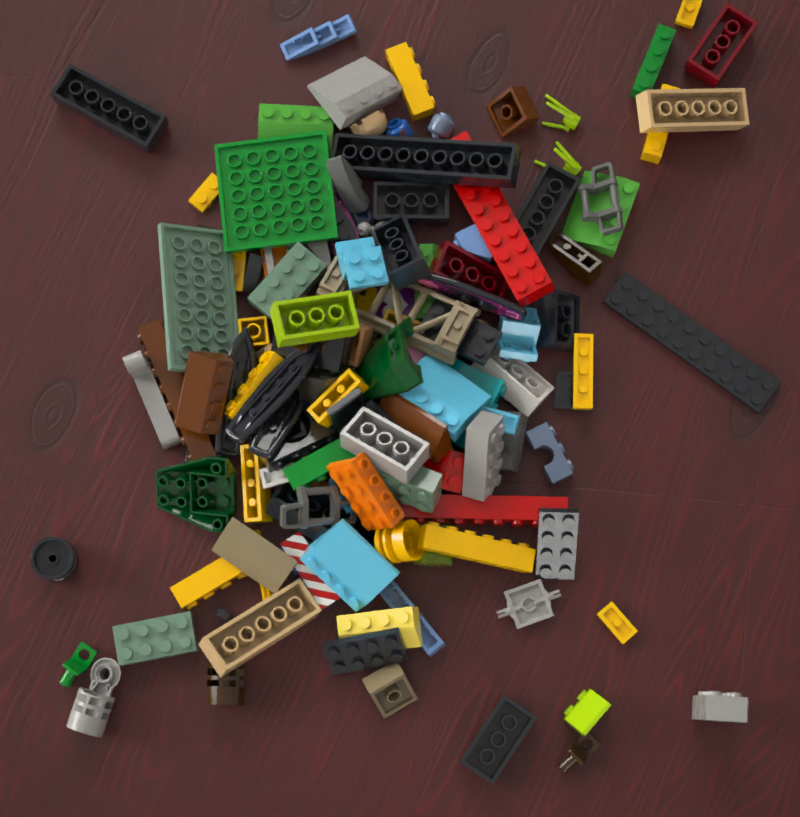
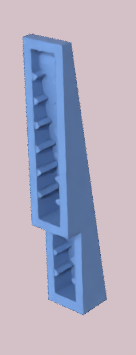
[379,580,445,657]

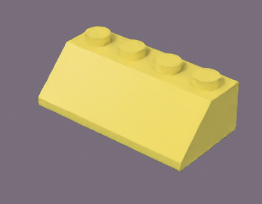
[336,606,423,649]

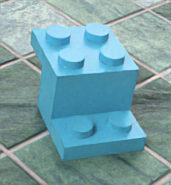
[335,237,389,291]
[497,307,541,362]

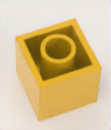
[238,316,271,352]

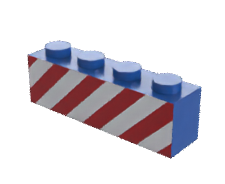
[280,532,341,611]

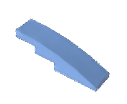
[280,14,357,61]

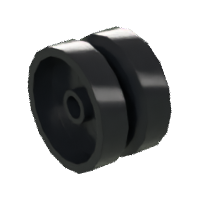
[30,537,79,582]

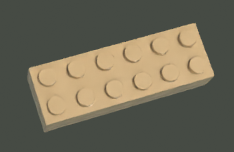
[636,88,750,133]
[198,578,322,678]

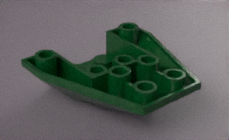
[354,317,423,402]
[156,456,237,533]

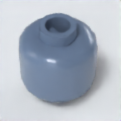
[428,112,455,139]

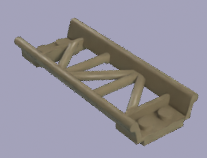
[316,254,481,365]

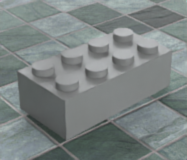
[340,406,430,485]
[462,410,506,502]
[692,691,748,723]

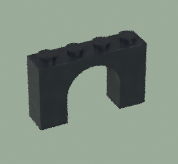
[271,332,354,374]
[248,395,339,473]

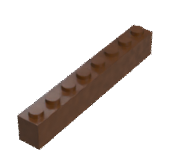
[137,319,218,461]

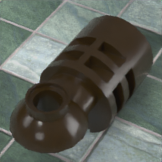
[206,664,245,705]

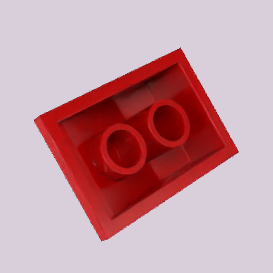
[422,450,465,493]

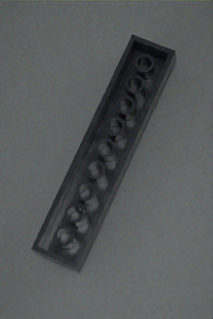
[331,133,522,189]

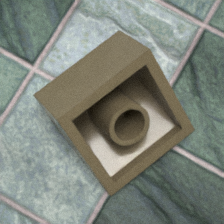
[362,663,418,719]

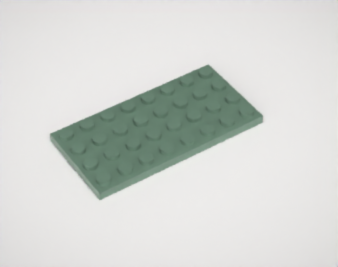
[157,222,239,372]

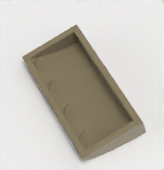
[212,517,298,594]

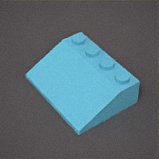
[399,355,491,441]
[300,519,400,612]

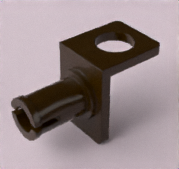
[558,732,601,773]

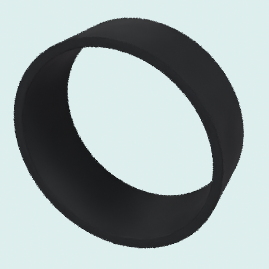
[242,253,264,294]

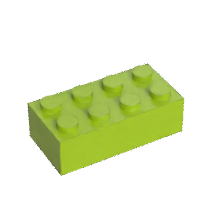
[270,291,360,348]

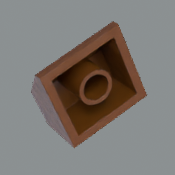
[486,86,540,138]

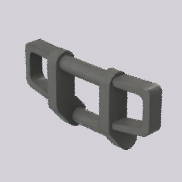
[577,162,624,236]
[280,484,357,529]

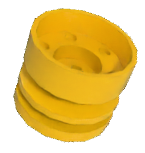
[374,519,424,564]

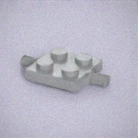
[496,579,561,629]

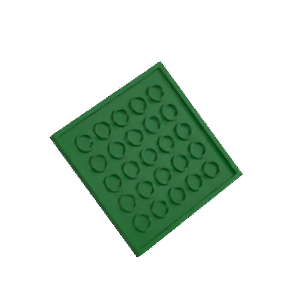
[214,130,339,254]

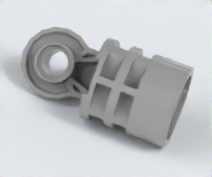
[66,657,121,737]

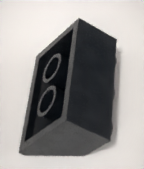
[537,289,580,352]

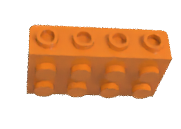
[326,452,404,531]

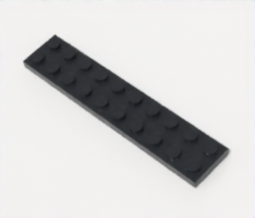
[602,272,781,414]

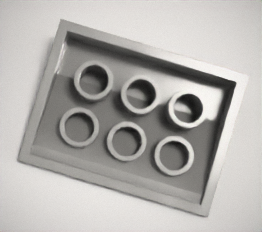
[307,56,403,130]

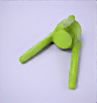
[541,94,581,132]
[534,141,582,176]

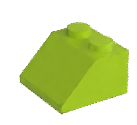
[563,689,611,735]

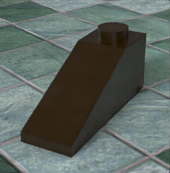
[546,231,602,286]

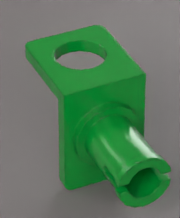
[59,642,97,688]

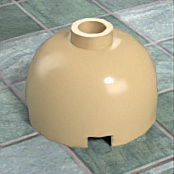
[349,108,388,136]

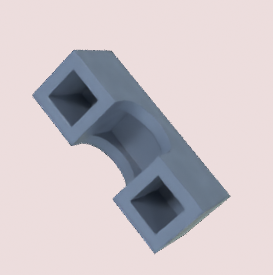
[525,422,574,486]

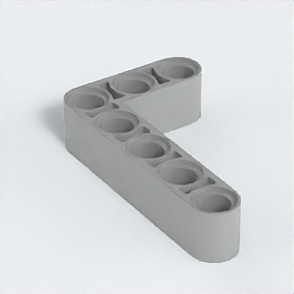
[122,350,182,450]

